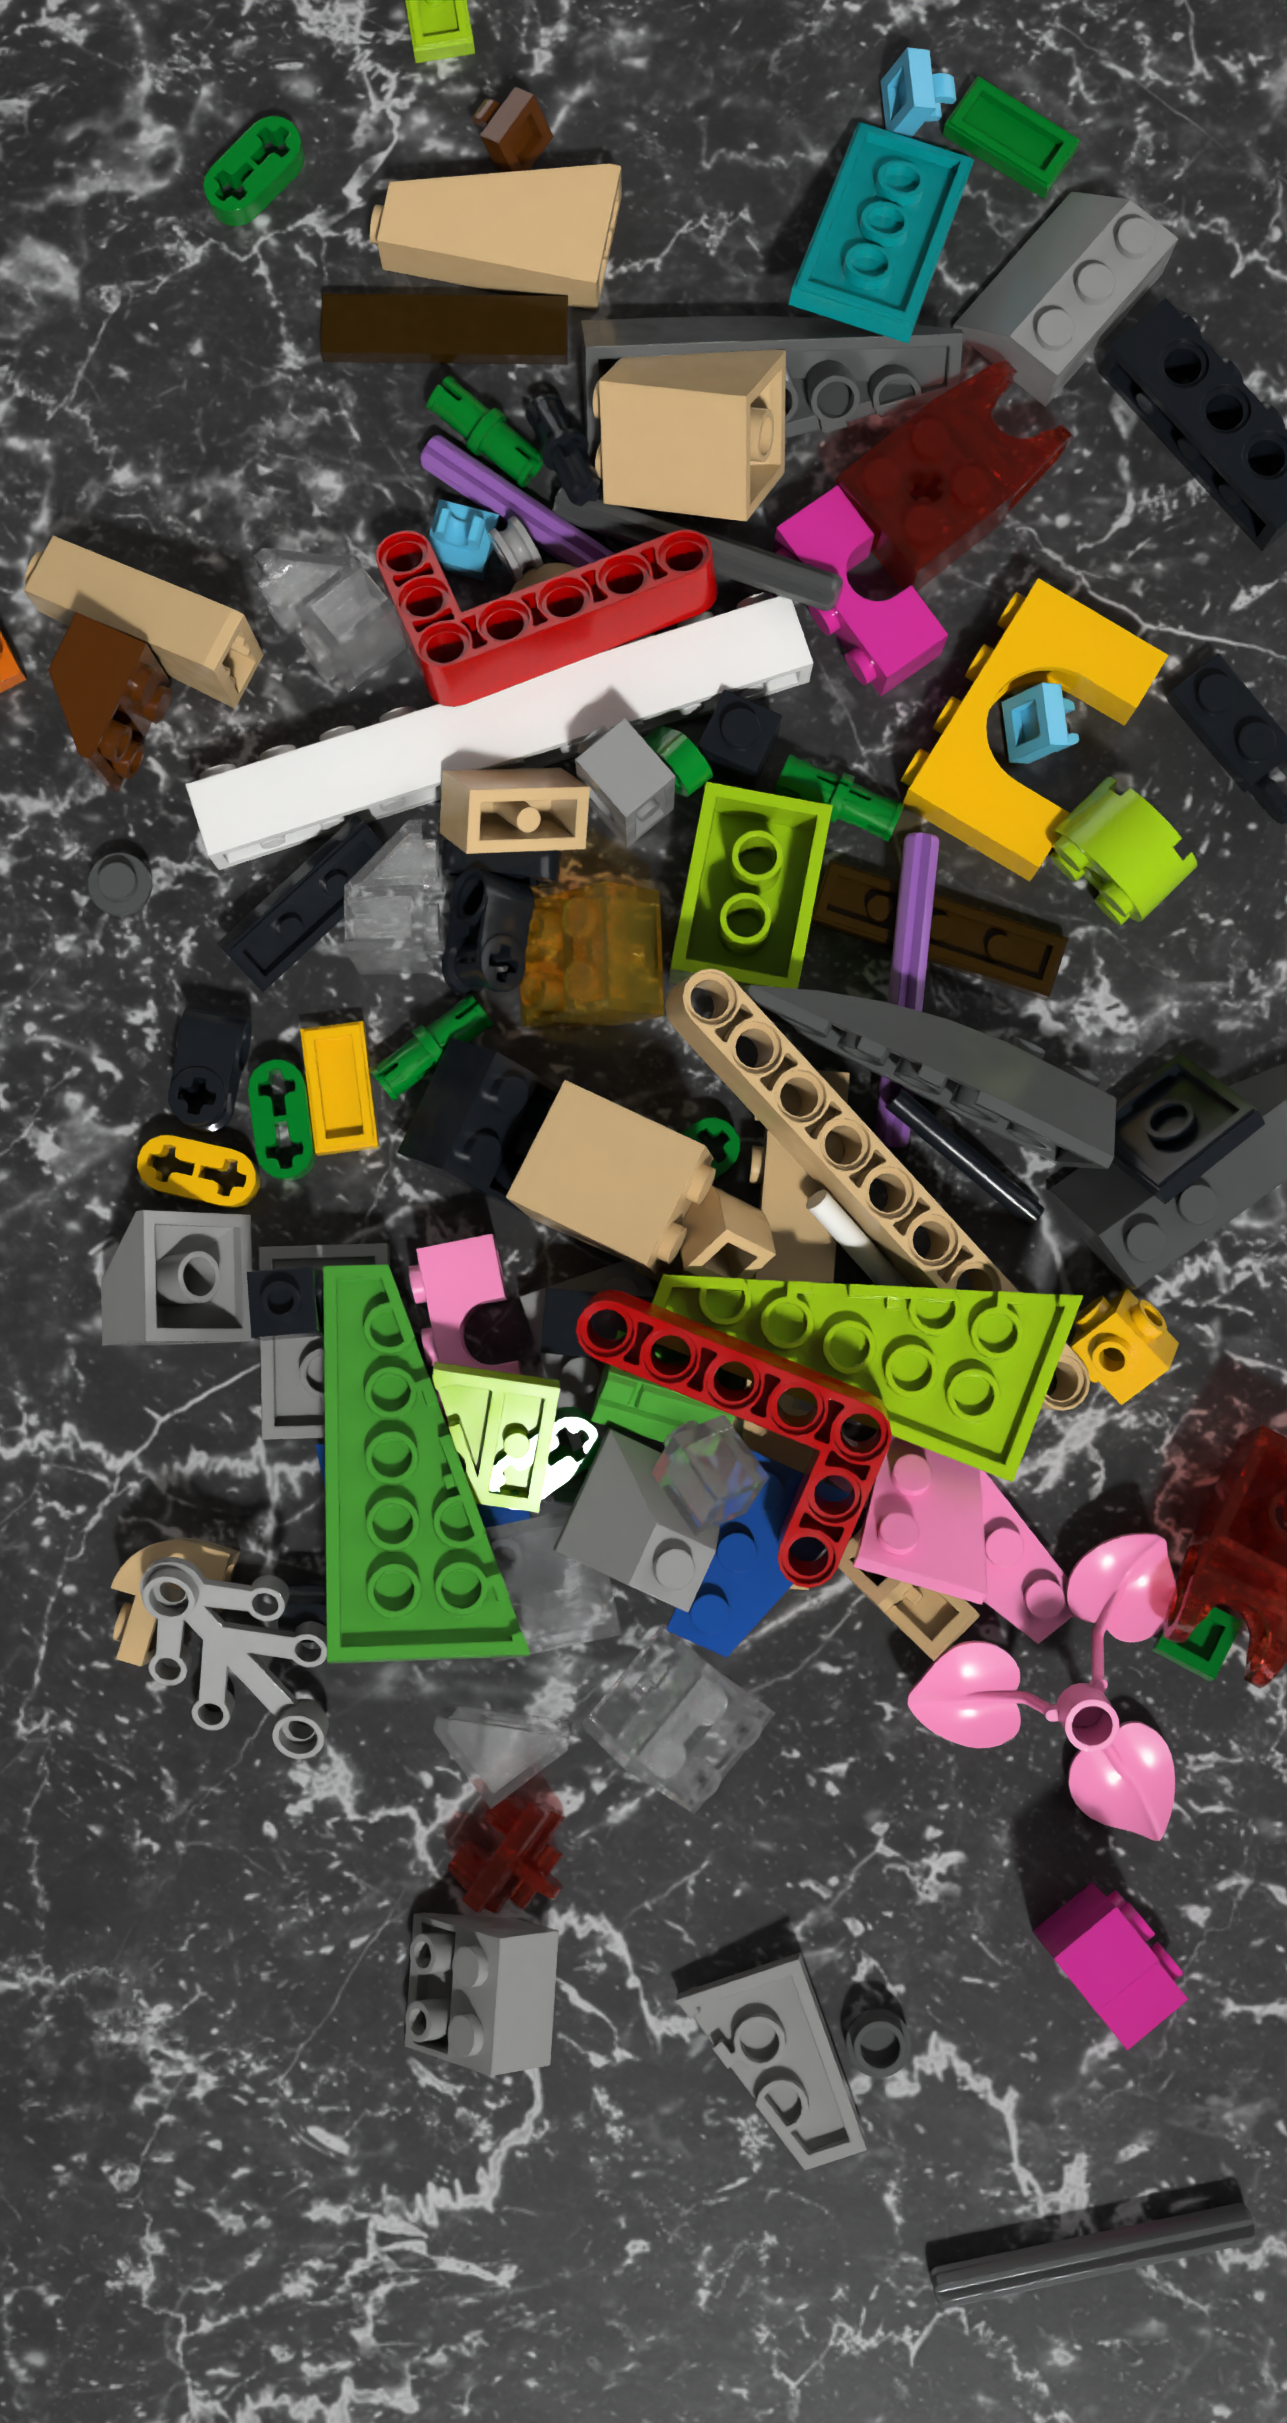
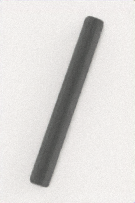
[553,487,843,611]
[931,2203,1255,2309]

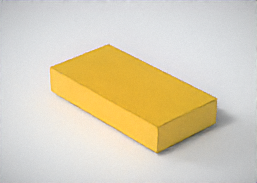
[300,1021,380,1156]

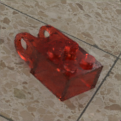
[835,360,1073,592]
[1163,1425,1287,1688]

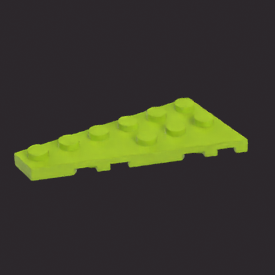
[652,1274,1083,1482]

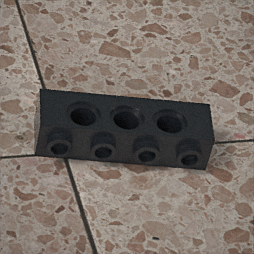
[1098,298,1287,551]

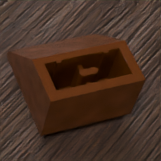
[48,612,172,793]

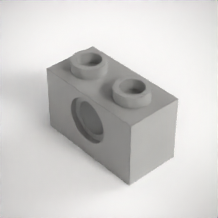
[575,718,676,848]

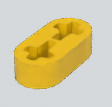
[137,1135,261,1208]

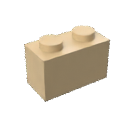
[439,768,590,854]

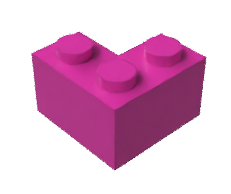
[1032,1882,1189,2051]

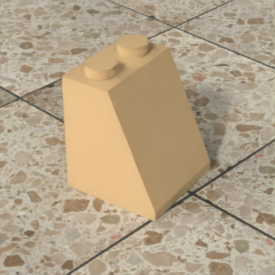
[593,349,786,522]
[506,1080,716,1274]

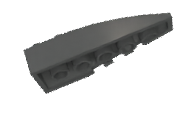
[581,316,963,468]
[741,985,1116,1169]
[1047,1063,1287,1291]

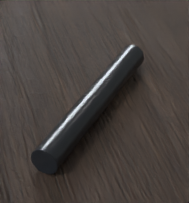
[885,1088,1044,1227]

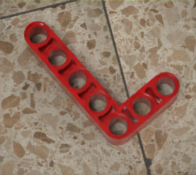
[375,529,718,707]
[576,1289,892,1588]

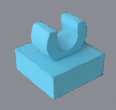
[881,47,956,138]
[428,499,500,581]
[1001,683,1079,764]

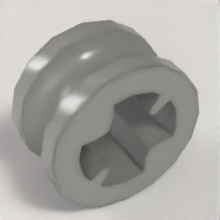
[487,516,543,582]

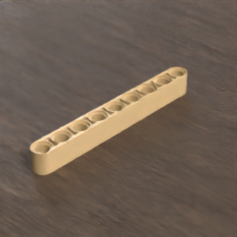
[665,969,1090,1411]

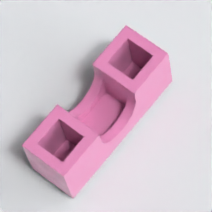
[408,1234,523,1428]

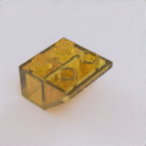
[520,881,664,1028]

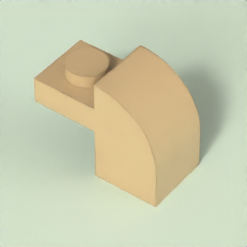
[635,1185,776,1283]
[838,1528,980,1662]
[111,1538,240,1666]

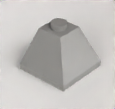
[101,1210,254,1345]
[553,1429,727,1612]

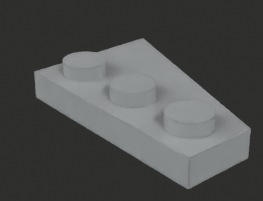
[676,1953,868,2170]

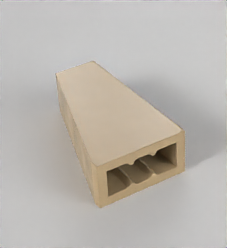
[370,164,622,311]
[23,536,264,708]

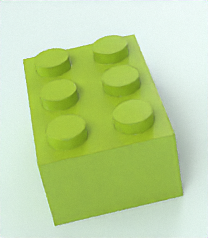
[669,782,833,989]

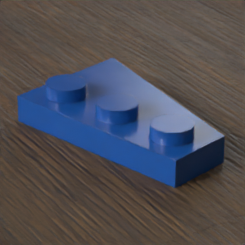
[666,1448,867,1658]

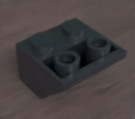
[397,1038,560,1214]

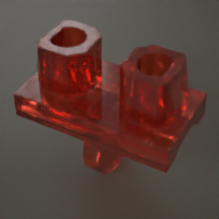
[448,1791,565,1914]

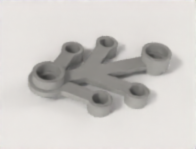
[140,1557,329,1759]

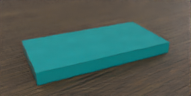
[788,122,974,344]

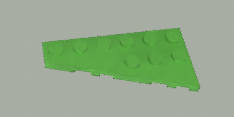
[323,1264,530,1664]

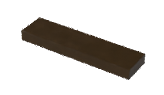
[320,293,569,365]
[811,860,1069,1001]

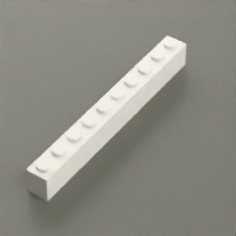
[185,593,813,870]

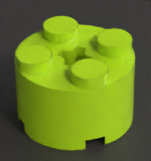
[1050,776,1198,926]

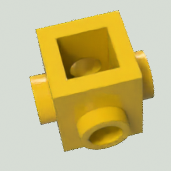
[1069,1288,1179,1405]

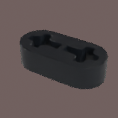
[440,839,562,888]

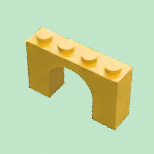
[901,578,1169,882]

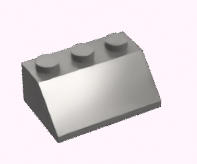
[953,191,1178,407]

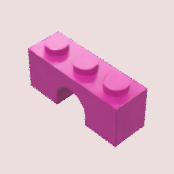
[773,485,948,696]

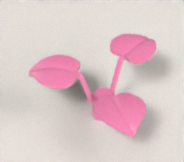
[907,1533,1176,1841]

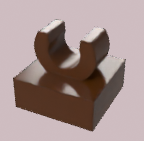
[471,87,554,173]

